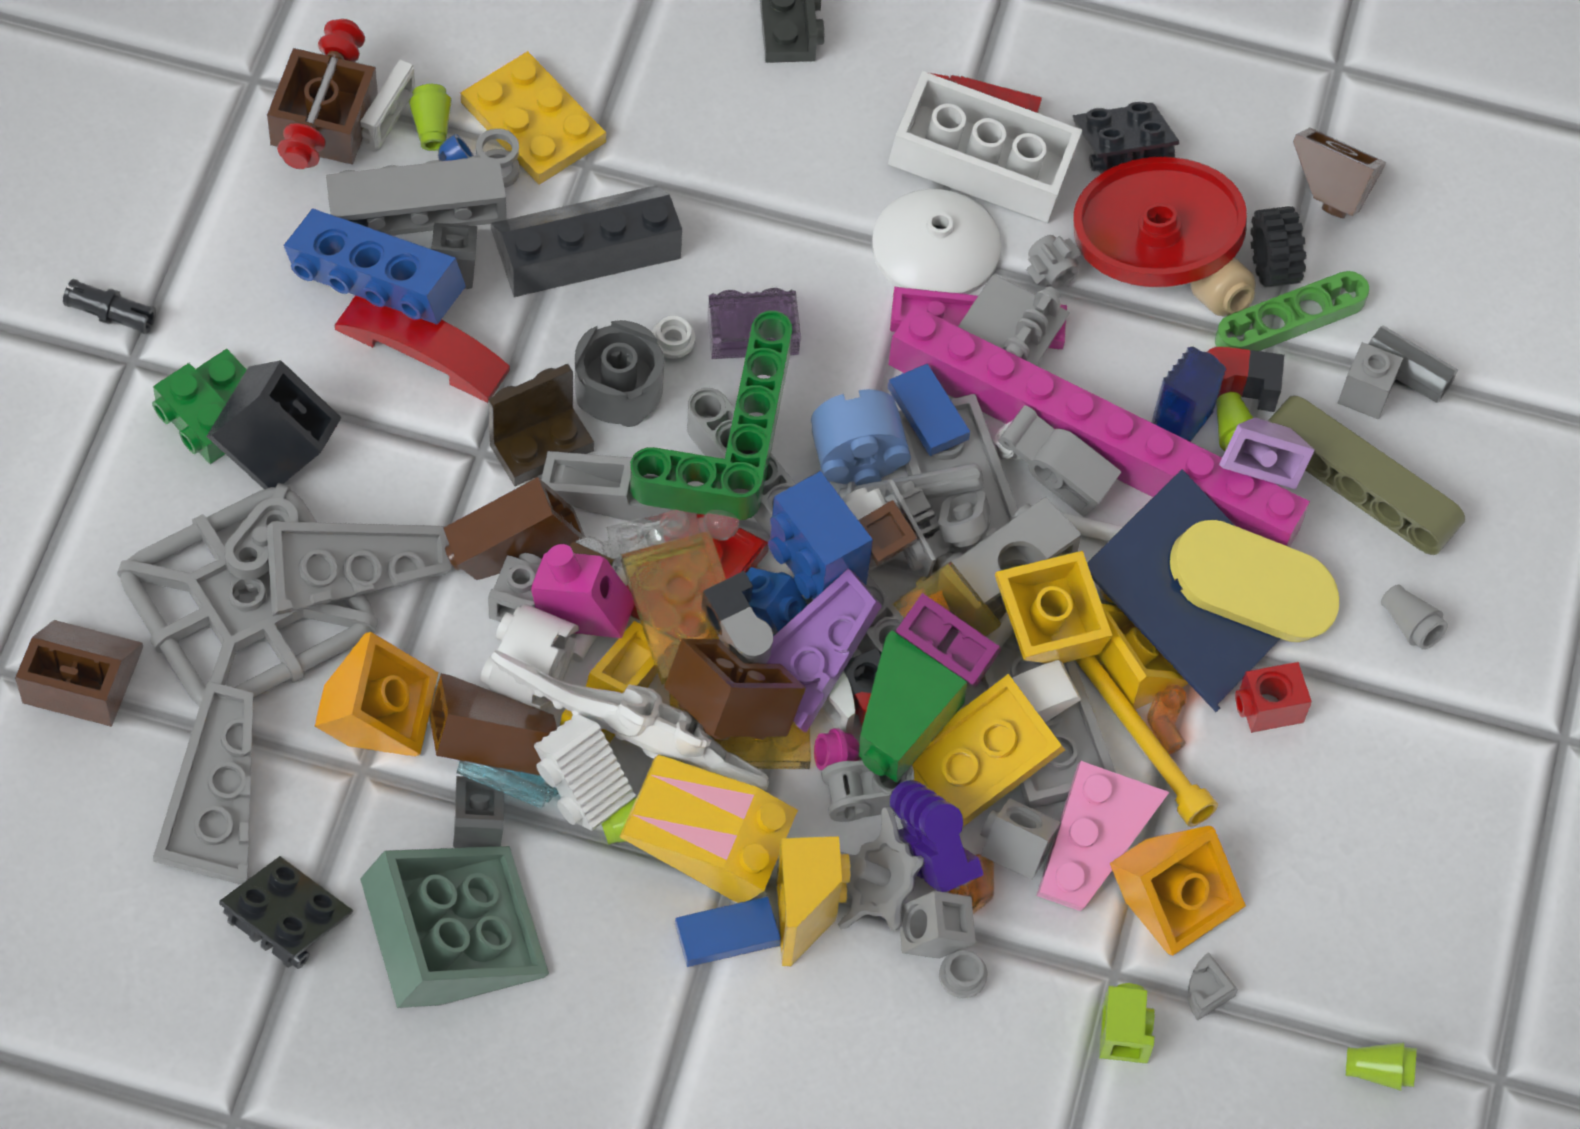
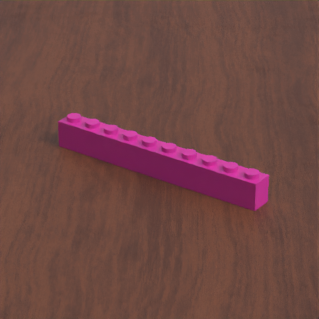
[888,305,1310,547]

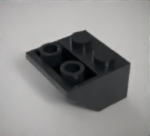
[206,360,342,489]

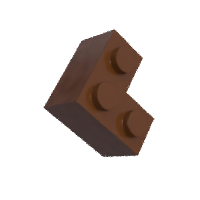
[664,639,806,740]

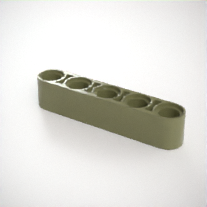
[1268,395,1465,555]

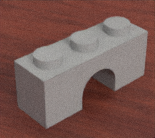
[938,497,1082,629]

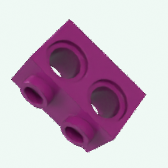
[895,593,1002,689]

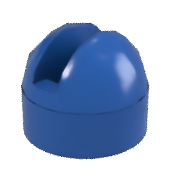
[438,134,474,161]

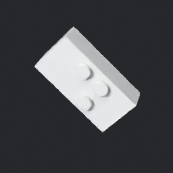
[888,71,1082,223]

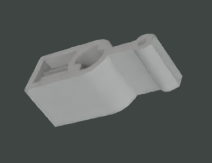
[998,405,1121,517]

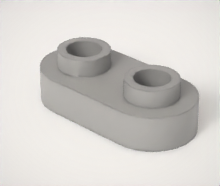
[938,490,990,547]
[224,497,299,580]

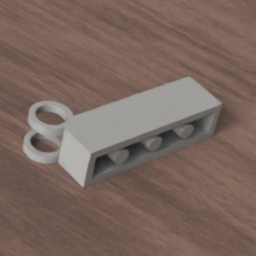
[326,129,519,235]

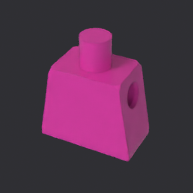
[531,544,636,638]

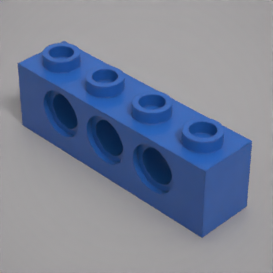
[283,208,466,325]

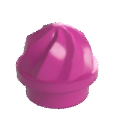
[814,728,860,771]

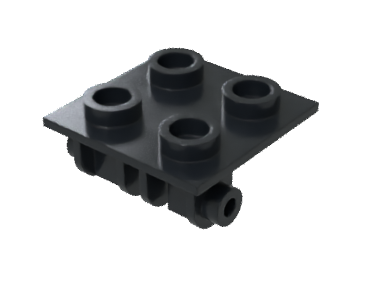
[1073,102,1179,174]
[219,856,353,969]

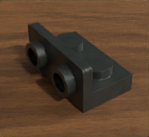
[760,0,824,63]

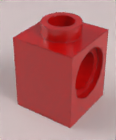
[1235,662,1312,733]

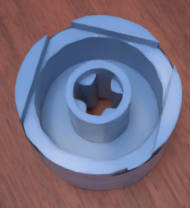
[811,389,911,486]

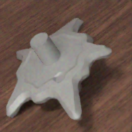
[838,806,925,931]

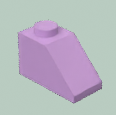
[1219,418,1315,489]

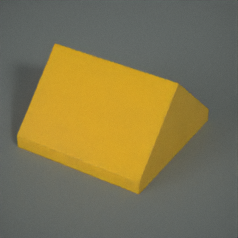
[1094,603,1188,710]

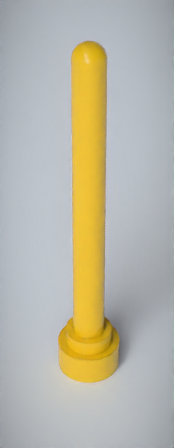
[1075,655,1218,827]

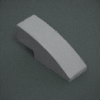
[541,451,683,527]

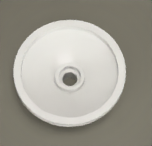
[872,189,1001,295]

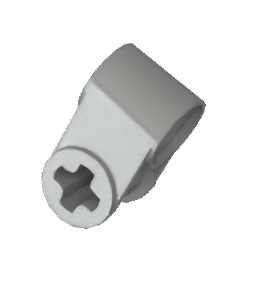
[821,761,914,822]

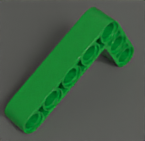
[630,311,792,520]

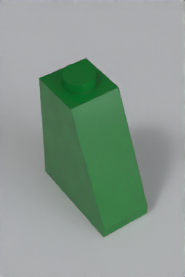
[859,630,967,783]

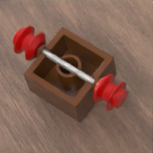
[267,19,378,169]

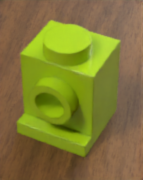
[1099,983,1155,1064]

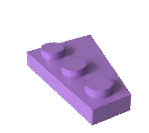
[766,568,882,733]

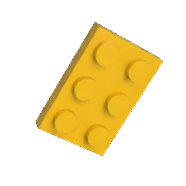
[460,51,606,185]
[912,674,1065,828]

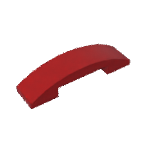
[334,295,510,403]

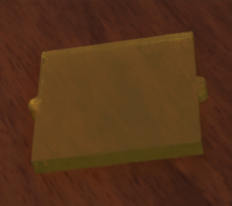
[893,561,1002,637]

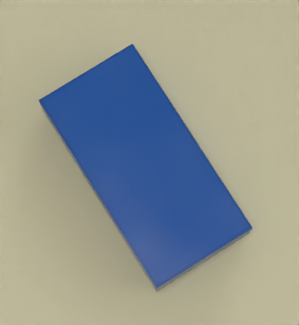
[887,363,970,456]
[675,896,781,967]

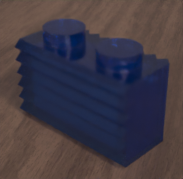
[1151,346,1227,442]

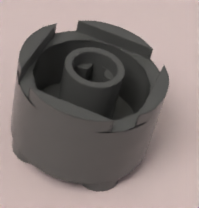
[574,320,664,427]

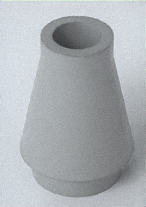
[1381,584,1448,649]

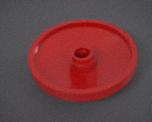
[1073,157,1247,287]

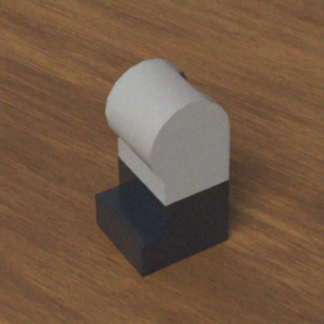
[701,571,773,664]

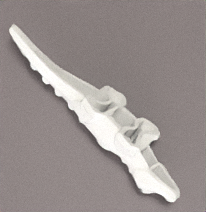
[491,650,769,791]

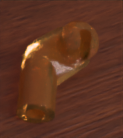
[1147,684,1187,754]
[948,854,994,914]

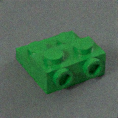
[152,348,247,464]

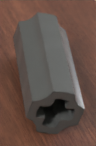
[1369,325,1458,403]

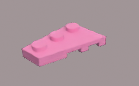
[1036,761,1169,911]

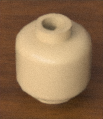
[1191,257,1256,317]

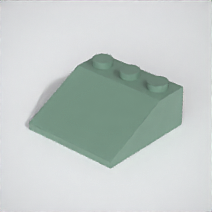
[360,846,549,1008]

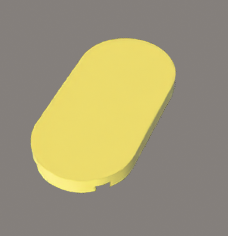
[1170,520,1339,642]

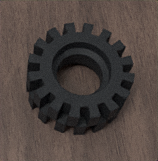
[1250,206,1306,287]

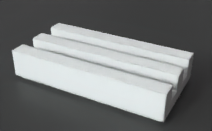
[360,59,415,152]

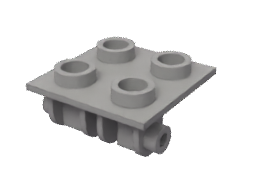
[958,274,1070,366]
[883,479,955,579]

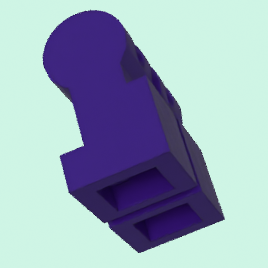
[890,780,984,892]

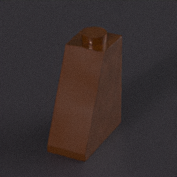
[443,477,588,581]
[429,673,557,776]

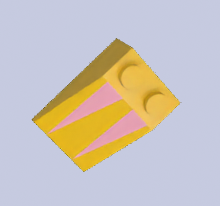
[619,755,798,903]

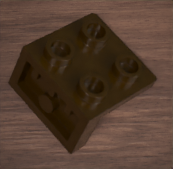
[488,364,594,486]

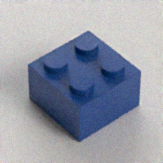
[768,471,873,600]

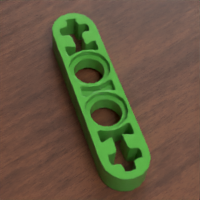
[1215,271,1369,351]

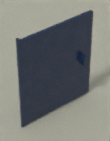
[1087,469,1280,712]

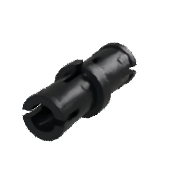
[63,279,156,334]

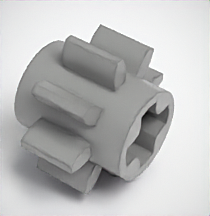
[1026,235,1081,289]

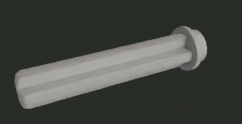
[840,463,983,499]

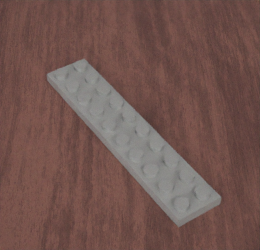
[899,394,1116,808]

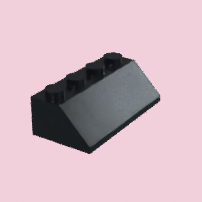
[491,185,682,297]

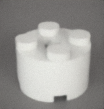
[480,604,579,711]

